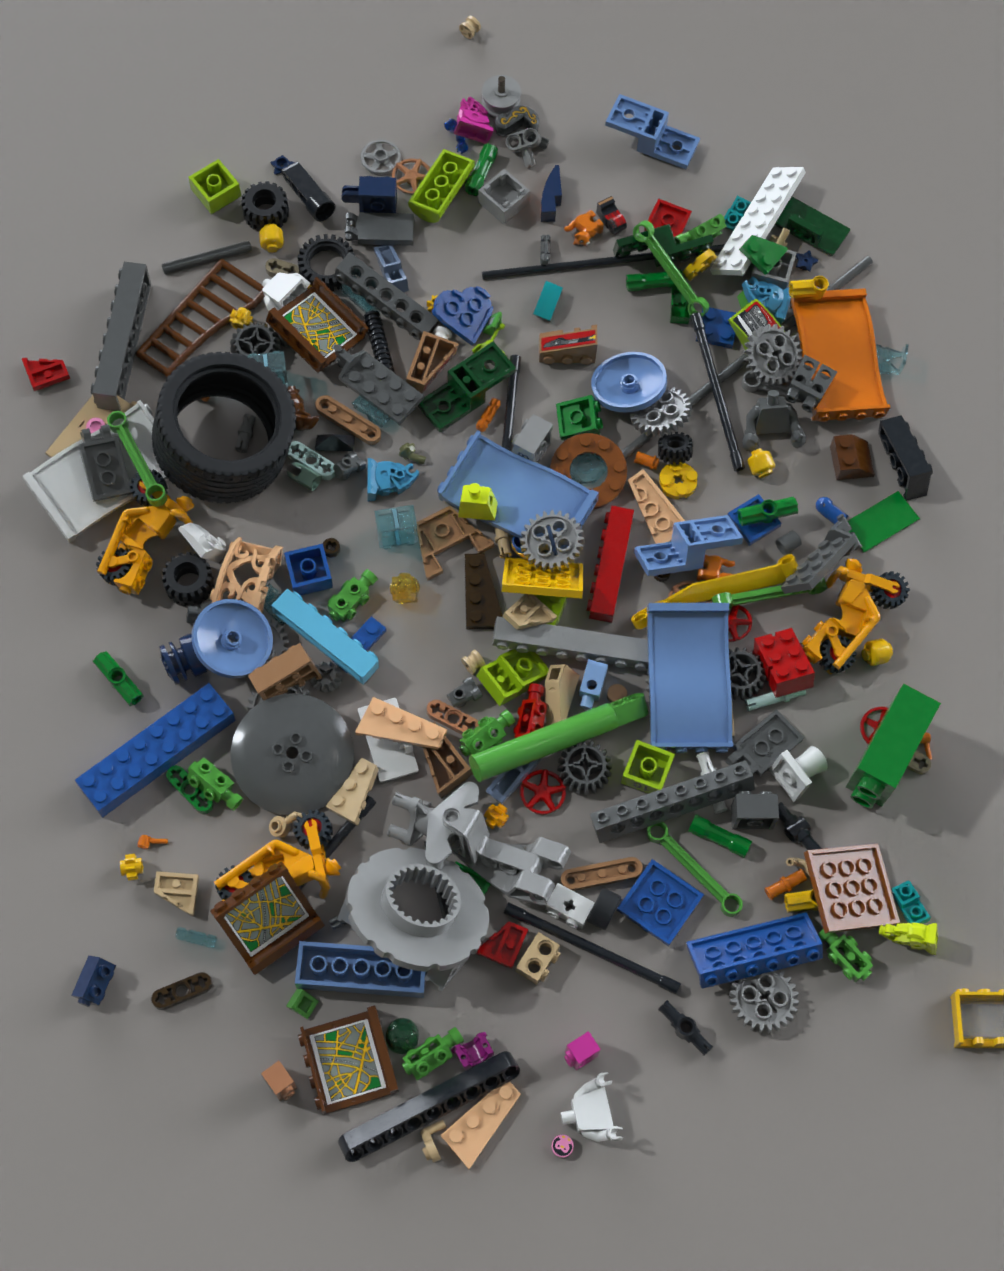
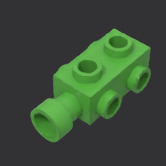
[674,214,727,245]
[328,569,378,622]
[459,709,516,757]
[187,757,243,811]
[818,929,873,982]
[402,1027,464,1080]

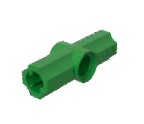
[737,496,799,526]
[93,651,144,706]

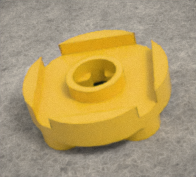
[683,249,718,281]
[659,462,698,499]

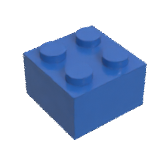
[284,543,333,596]

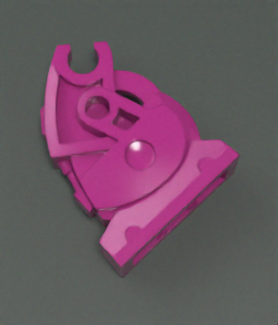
[454,97,493,144]

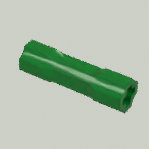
[465,143,498,196]
[626,269,683,292]
[688,815,752,858]

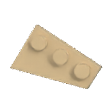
[326,758,379,826]

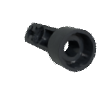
[281,161,336,222]

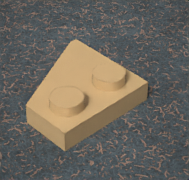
[502,594,557,630]
[154,871,199,916]

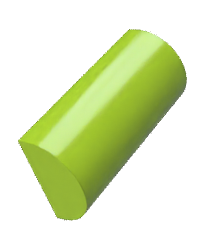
[408,149,475,223]

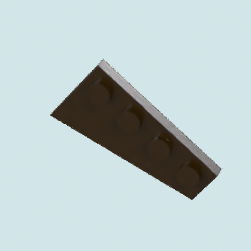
[465,553,503,629]

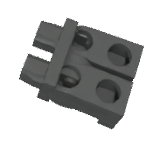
[786,355,837,412]

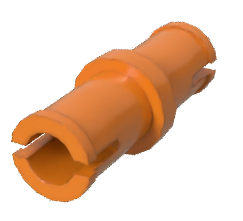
[764,869,807,900]

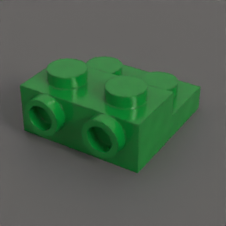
[556,395,603,441]

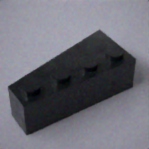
[878,415,933,501]

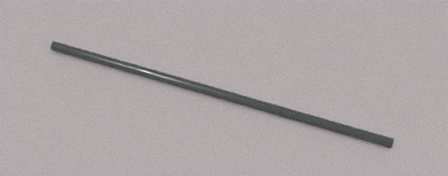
[622,256,873,460]

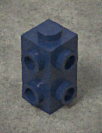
[71,955,116,1007]

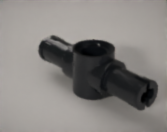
[778,802,822,850]
[658,1000,713,1056]

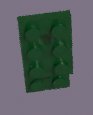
[613,224,714,268]
[418,341,516,432]

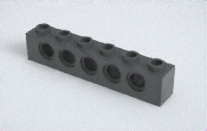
[334,252,439,340]

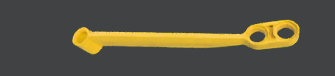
[631,554,798,629]

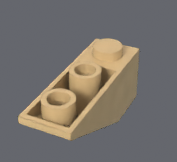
[545,664,580,726]

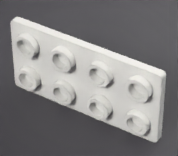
[358,698,419,783]

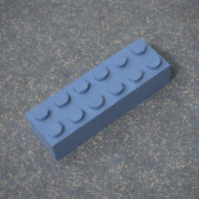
[295,941,426,998]

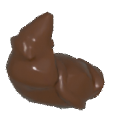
[287,386,319,431]

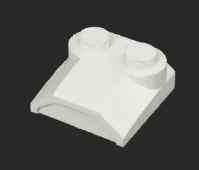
[178,522,226,563]

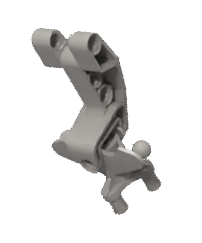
[387,782,571,905]

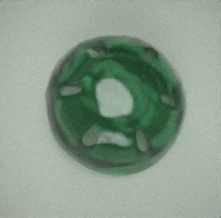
[386,1018,419,1054]

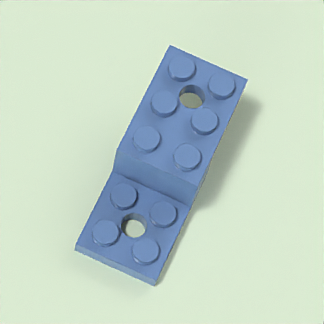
[605,94,700,169]
[634,515,743,576]

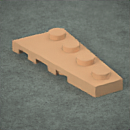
[628,469,685,544]
[355,697,447,749]
[441,1081,521,1170]

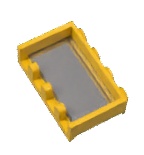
[950,988,1004,1048]

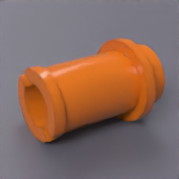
[634,451,660,470]

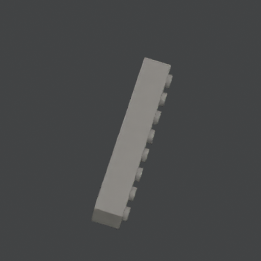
[492,616,648,671]

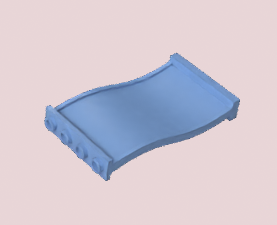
[437,430,599,556]
[647,603,733,753]

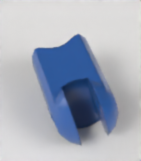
[816,497,849,525]

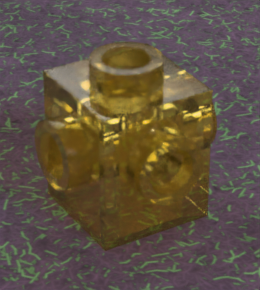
[390,573,420,604]

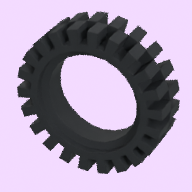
[298,234,355,292]

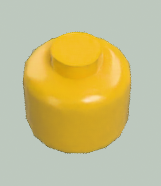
[259,224,284,253]
[747,448,775,478]
[861,638,893,666]

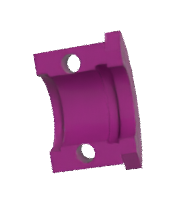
[451,1032,494,1070]

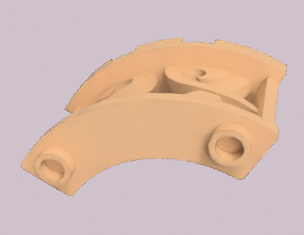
[210,537,283,613]

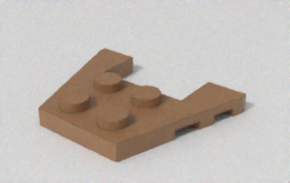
[416,506,494,581]

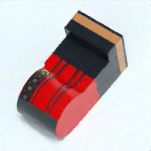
[596,196,627,234]

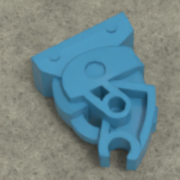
[742,276,791,324]
[367,458,419,501]

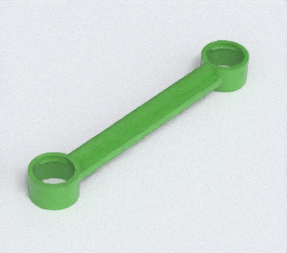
[633,220,709,317]
[107,411,168,507]
[712,577,827,609]
[646,822,743,917]

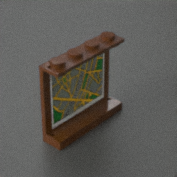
[266,277,369,373]
[210,861,325,975]
[298,1005,399,1115]

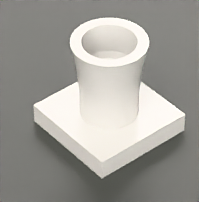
[769,746,828,802]

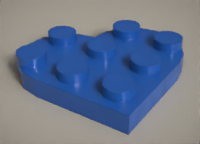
[432,286,493,346]

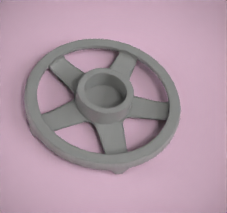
[361,139,401,174]

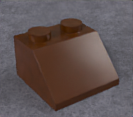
[830,434,875,481]

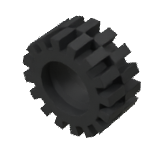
[658,432,693,465]

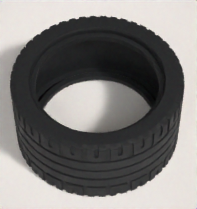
[151,352,296,503]

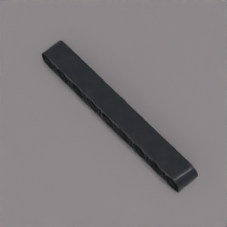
[338,1051,520,1162]

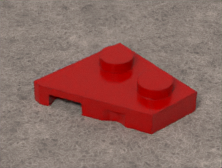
[22,358,70,391]
[475,921,528,969]

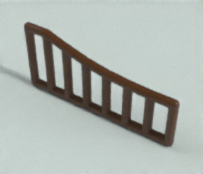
[135,259,265,377]

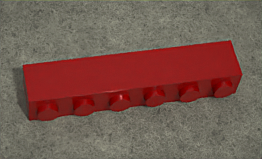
[586,505,634,623]

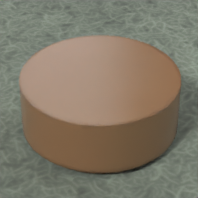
[607,684,627,703]

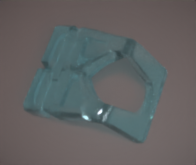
[876,344,909,375]

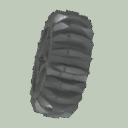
[230,321,281,364]
[729,647,767,700]
[557,741,613,795]

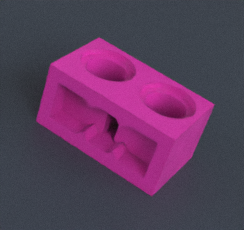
[564,1031,601,1071]

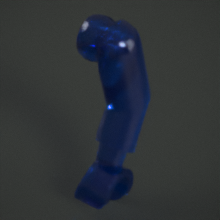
[444,118,468,154]

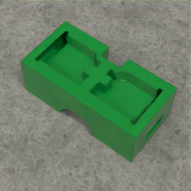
[670,284,691,324]

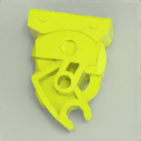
[879,923,938,955]

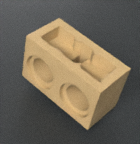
[516,932,561,985]

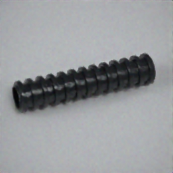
[364,310,396,374]

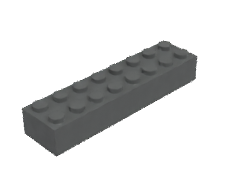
[91,261,152,411]

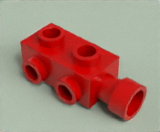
[513,683,548,738]

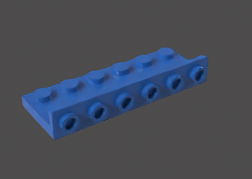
[686,912,823,989]

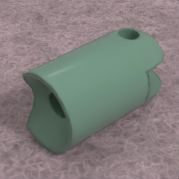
[287,462,322,491]

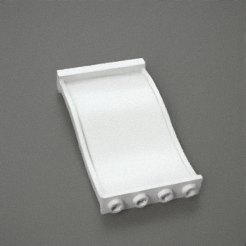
[23,400,167,543]

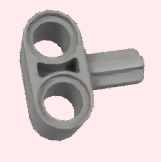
[506,128,541,167]

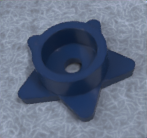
[270,155,294,175]
[796,250,818,272]

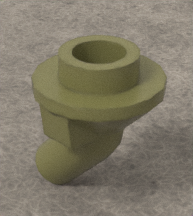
[399,443,426,464]

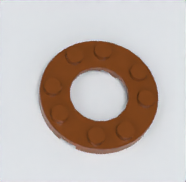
[550,433,627,509]

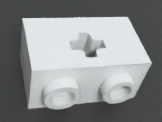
[545,883,595,929]

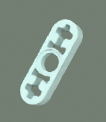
[287,441,335,480]

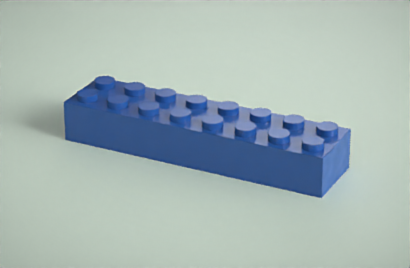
[75,683,236,818]

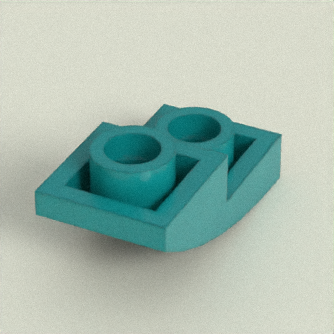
[724,195,751,231]
[533,281,563,321]
[891,880,931,924]

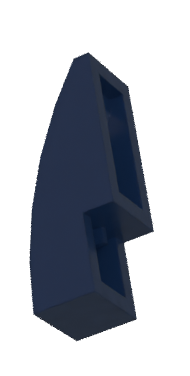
[540,165,562,222]

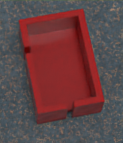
[754,628,815,698]

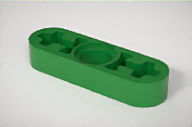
[166,765,214,814]

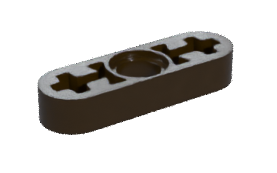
[151,972,212,1010]

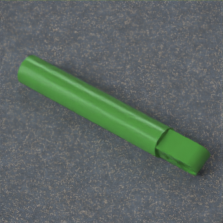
[469,693,649,782]

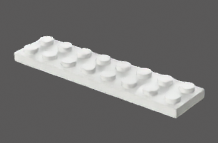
[710,167,806,276]

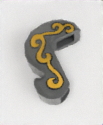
[495,105,539,137]

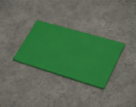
[848,491,920,553]

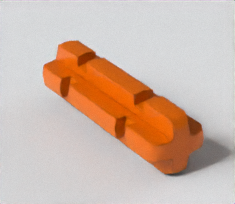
[476,398,501,432]

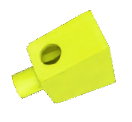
[458,483,498,521]

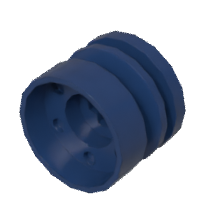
[159,633,207,685]

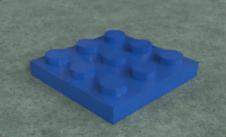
[617,859,704,947]

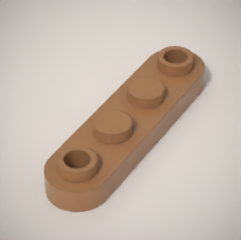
[315,395,381,445]
[560,857,643,891]

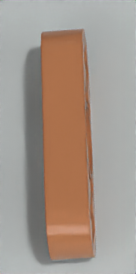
[427,700,479,735]

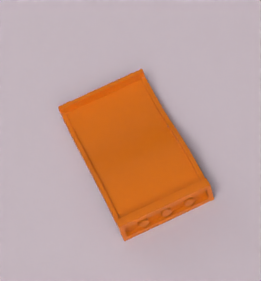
[790,288,890,422]

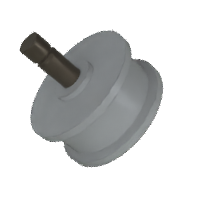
[482,75,521,118]

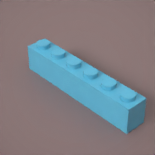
[271,588,379,685]

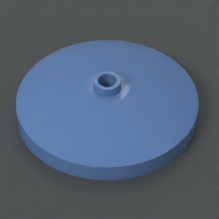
[591,352,667,413]
[192,599,273,678]

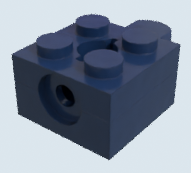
[341,176,397,213]

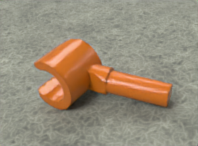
[920,732,932,760]
[138,835,168,849]

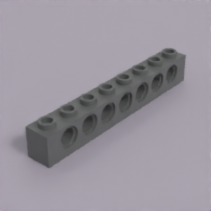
[590,760,755,843]

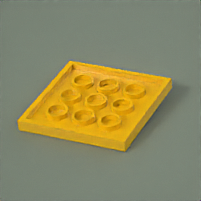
[501,557,583,599]

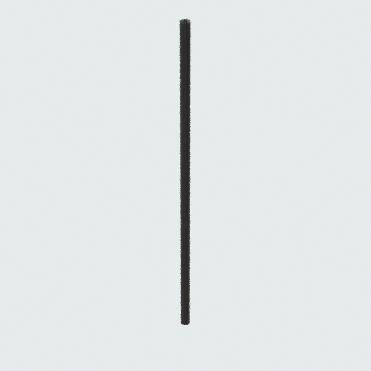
[482,244,725,279]

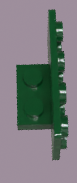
[774,196,850,256]

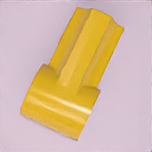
[789,276,829,300]
[784,889,818,913]

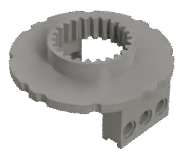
[337,848,489,991]

